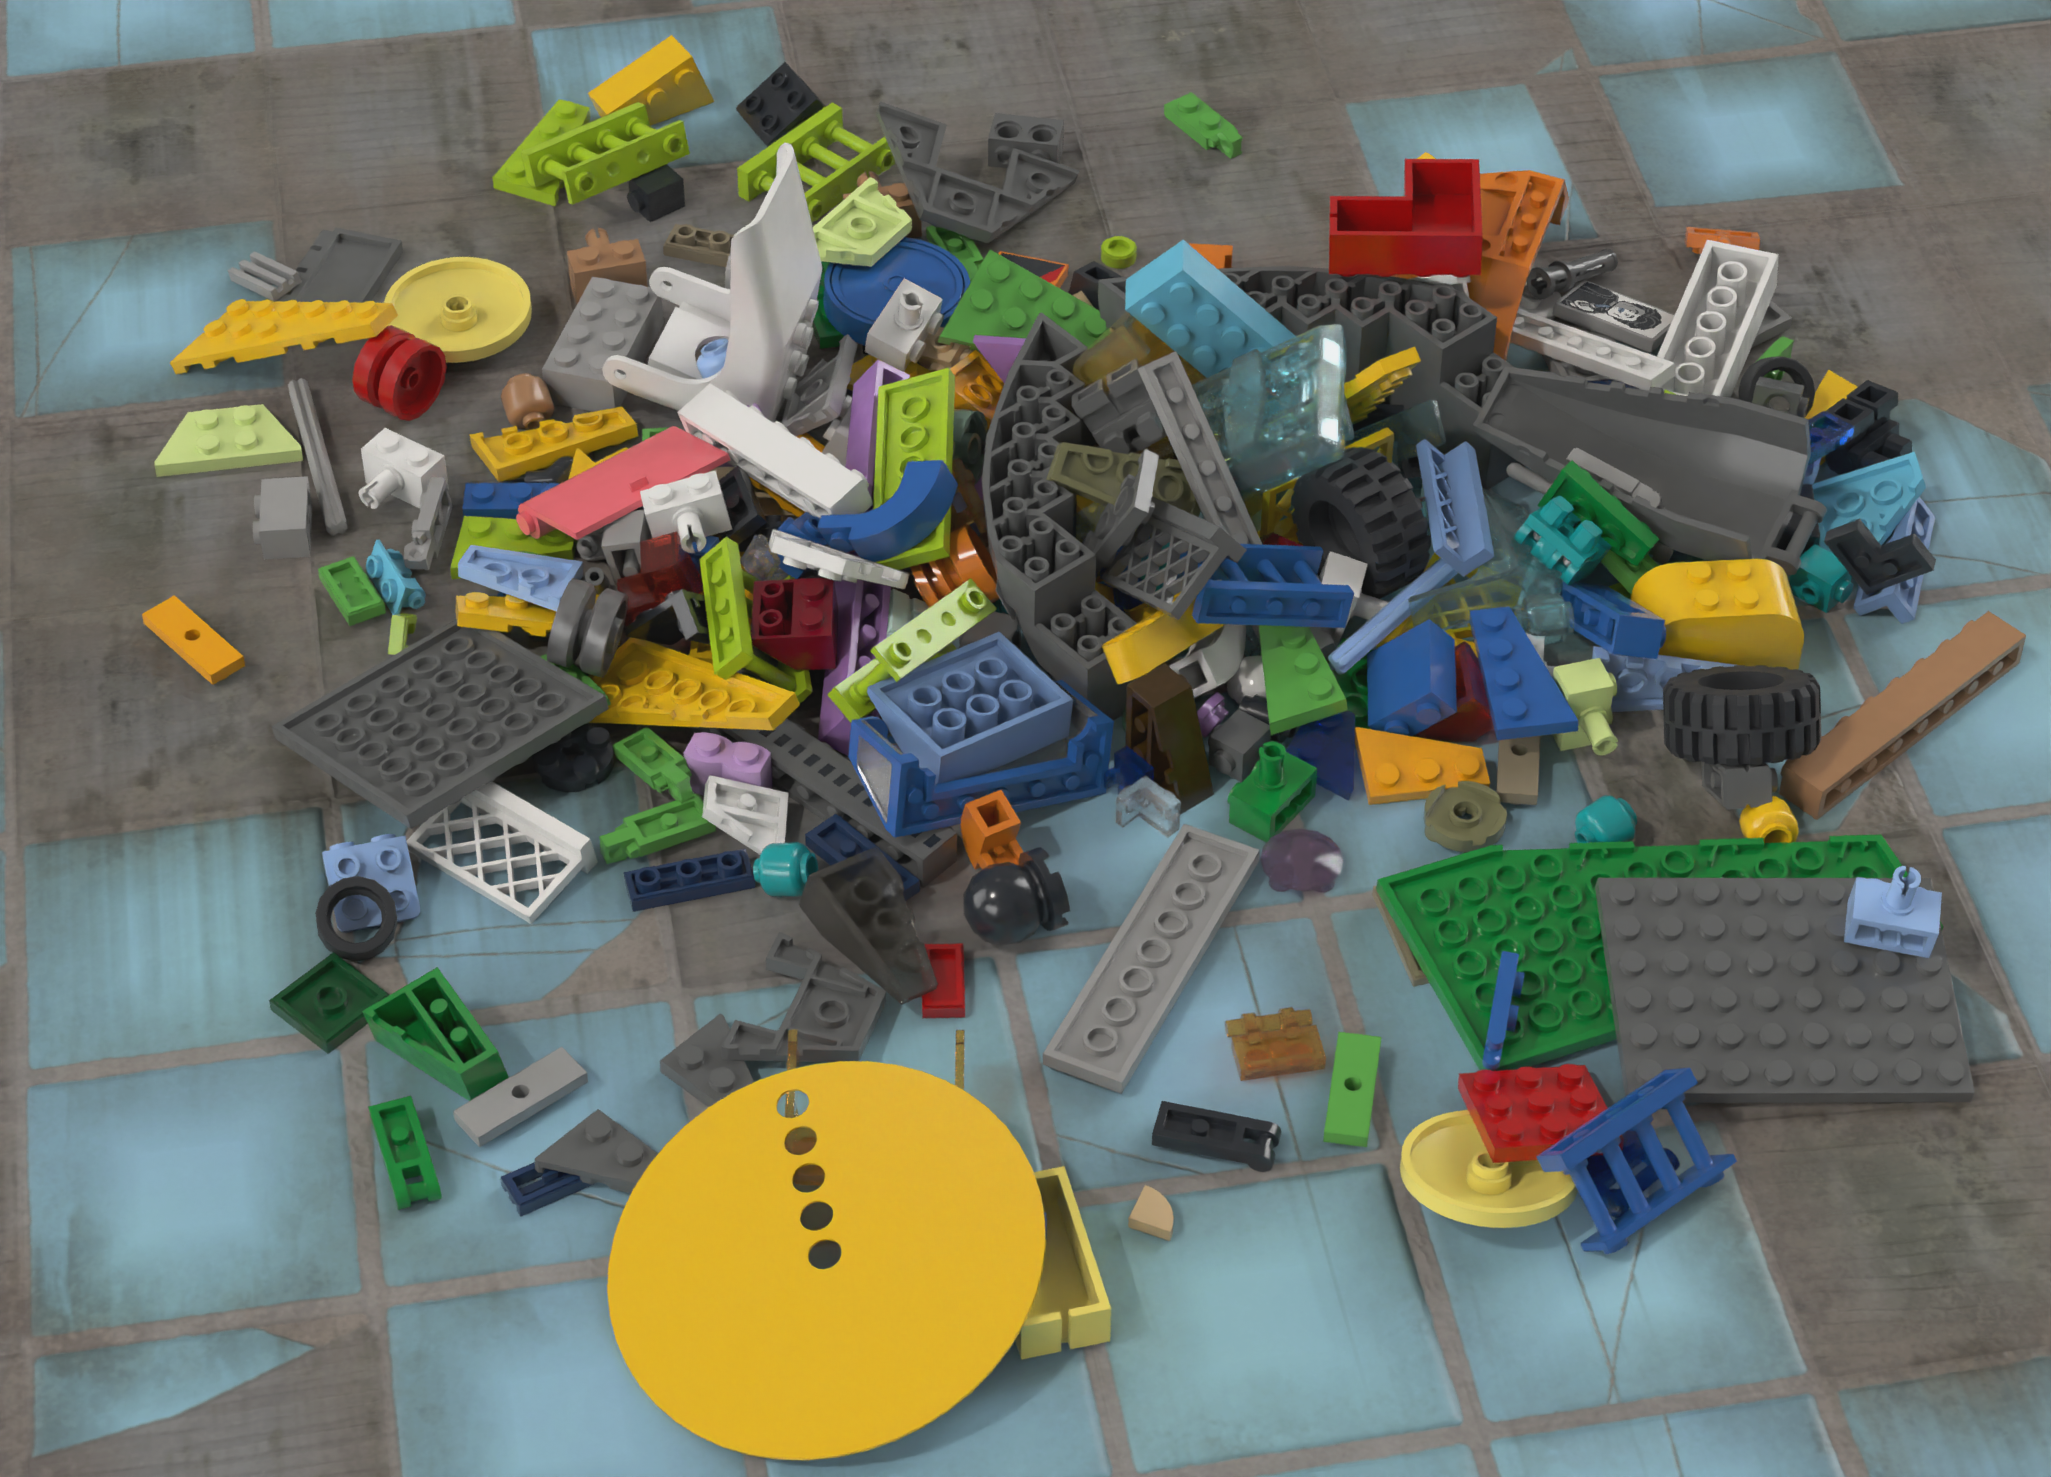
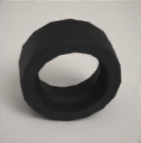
[1738,357,1815,417]
[315,876,397,961]

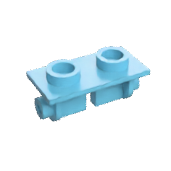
[366,540,426,615]

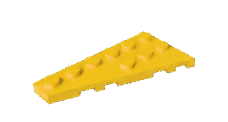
[1260,346,1421,451]
[588,637,800,730]

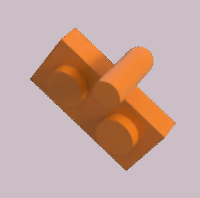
[1685,227,1760,254]

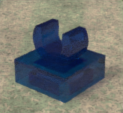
[1104,745,1154,803]

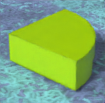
[388,613,417,655]

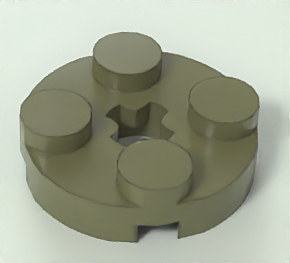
[1423,781,1507,853]

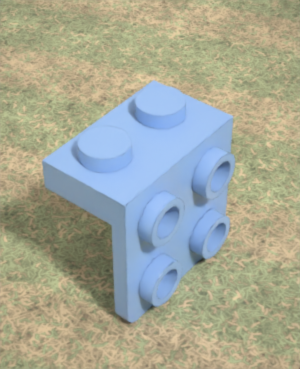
[322,834,420,933]

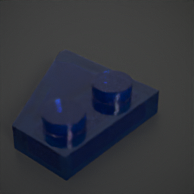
[1286,710,1355,801]

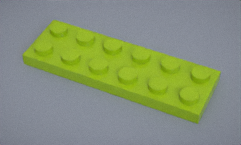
[873,368,955,570]

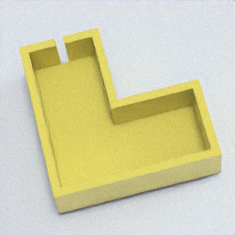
[1015,1166,1111,1360]

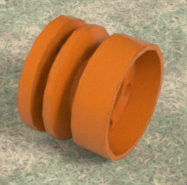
[910,523,1000,608]

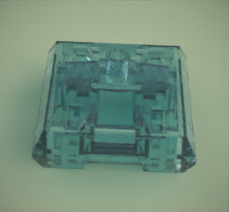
[1192,324,1347,501]

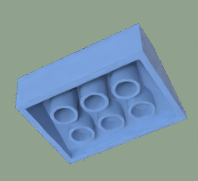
[867,632,1073,784]

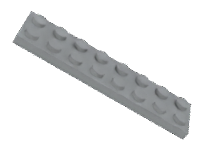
[1043,824,1260,1094]

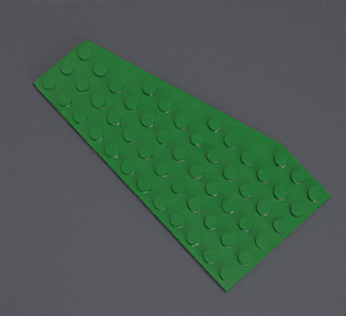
[1376,834,1944,1071]

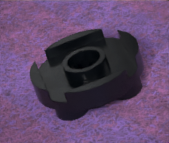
[532,724,614,792]

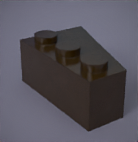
[1124,663,1214,817]

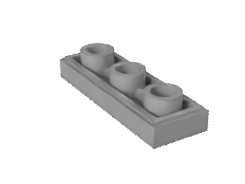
[453,1047,588,1147]

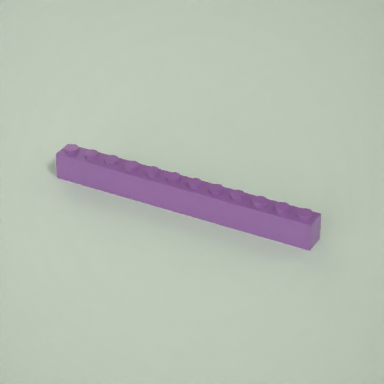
[818,360,910,756]

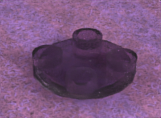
[1260,829,1343,893]

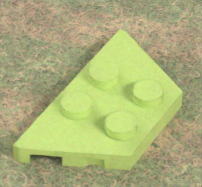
[813,177,912,267]
[154,404,303,477]

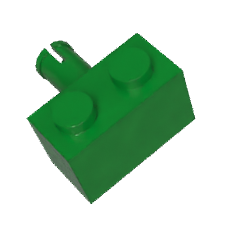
[1227,741,1317,844]

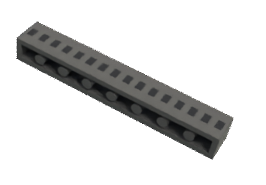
[688,719,957,888]

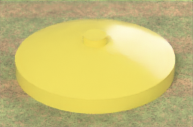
[384,257,532,363]
[1400,1110,1578,1228]

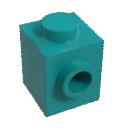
[1789,544,1854,613]

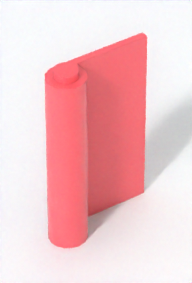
[516,426,730,540]

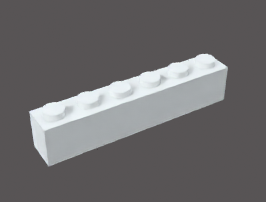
[677,383,873,519]

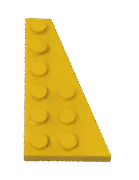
[170,299,398,375]

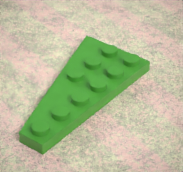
[937,250,1107,352]

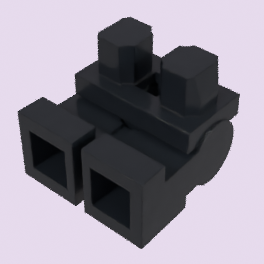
[1822,380,1912,475]

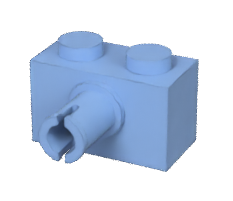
[1844,866,1942,958]

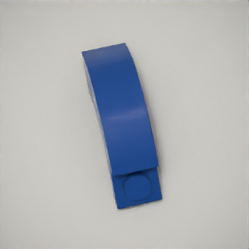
[817,460,958,562]

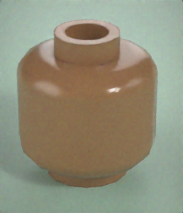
[501,373,554,430]

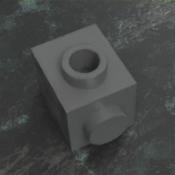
[1208,709,1271,782]

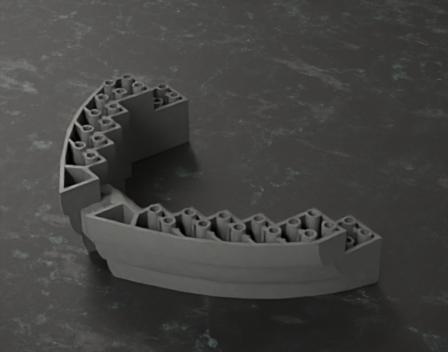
[982,266,1526,729]

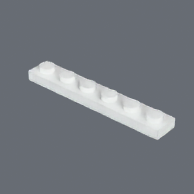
[1510,309,1676,391]

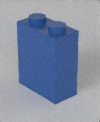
[1367,619,1457,736]

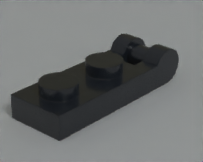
[1152,1101,1282,1172]

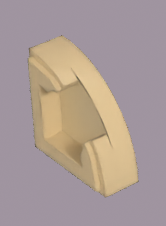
[1128,1185,1174,1241]

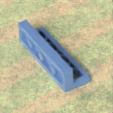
[1416,439,1495,577]
[1854,497,1935,624]

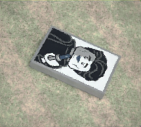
[1552,280,1675,353]

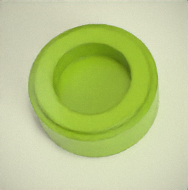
[1101,236,1137,269]

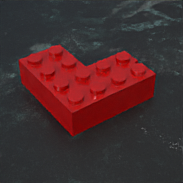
[1329,159,1483,278]

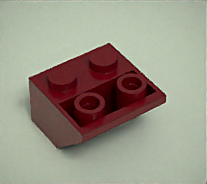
[751,578,839,670]

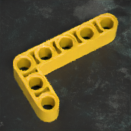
[1102,580,1225,684]

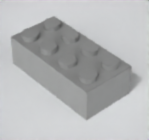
[542,277,664,412]

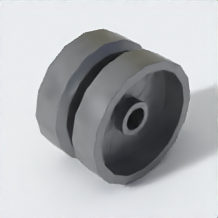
[547,578,628,678]

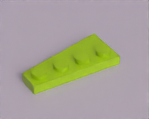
[493,99,591,206]

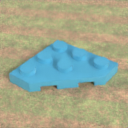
[1812,452,1926,553]

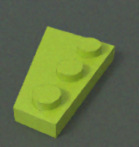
[450,516,578,580]

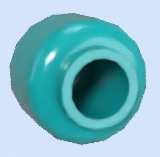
[1574,795,1637,843]
[753,842,818,897]

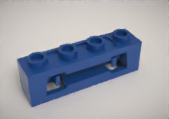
[1555,582,1666,659]

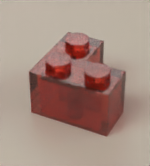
[617,531,704,626]

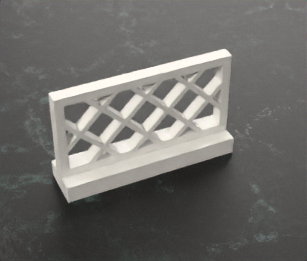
[407,782,598,924]

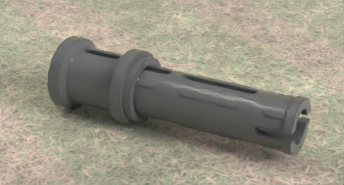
[1527,249,1618,300]

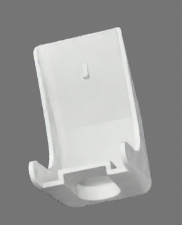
[602,142,822,423]

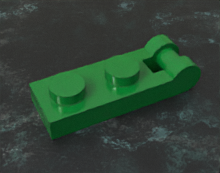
[368,1096,442,1210]

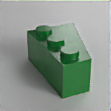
[362,967,509,1101]

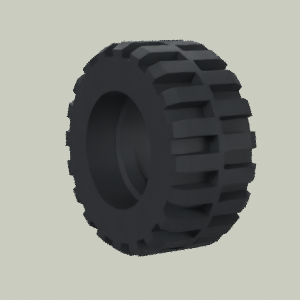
[1291,447,1431,599]
[1663,665,1821,765]

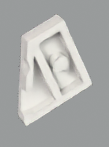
[702,775,789,855]

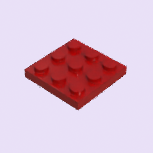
[1458,1064,1624,1163]

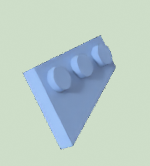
[458,545,583,612]

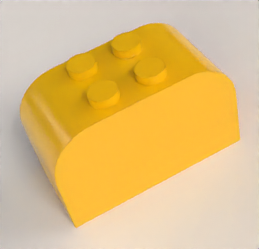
[1631,559,1804,670]

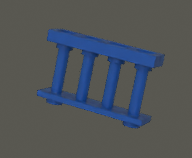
[1176,544,1354,628]
[1536,1067,1737,1254]

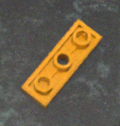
[142,595,245,685]

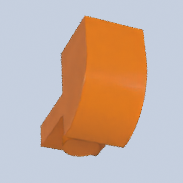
[960,790,1024,870]

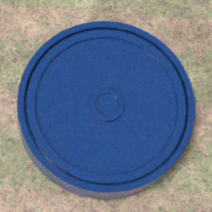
[823,237,970,346]

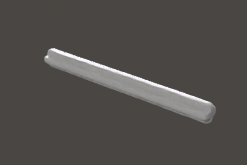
[288,378,347,536]

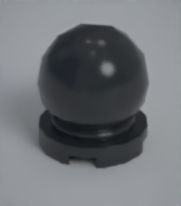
[963,847,1070,946]

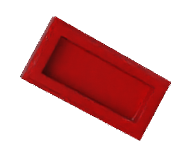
[921,943,965,1019]

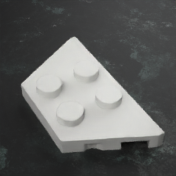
[768,529,909,589]

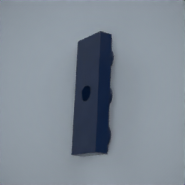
[624,848,755,912]

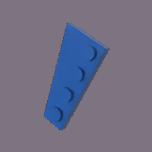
[1469,606,1579,740]

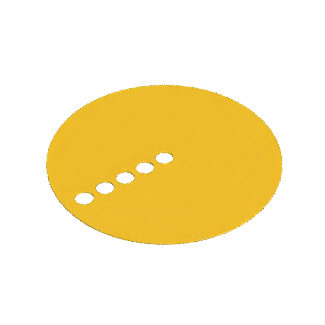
[607,1061,1046,1460]

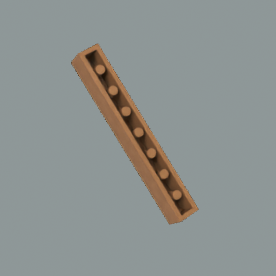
[1779,611,2026,820]

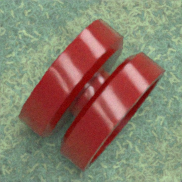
[352,325,447,421]

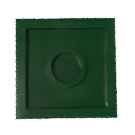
[269,952,390,1054]

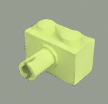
[1552,658,1618,755]

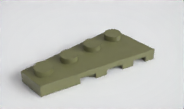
[1046,442,1201,517]

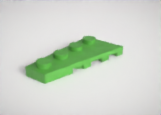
[1258,625,1348,735]

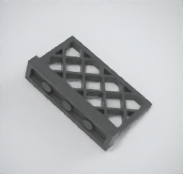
[1100,497,1246,620]

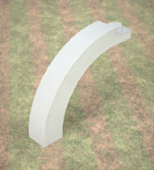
[1169,512,1246,699]

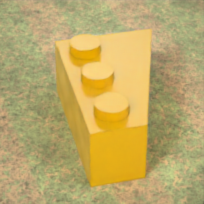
[588,35,714,126]

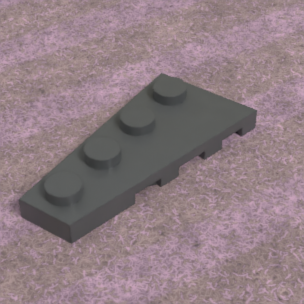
[1082,449,1159,579]

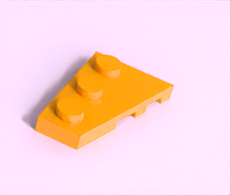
[1353,727,1490,805]

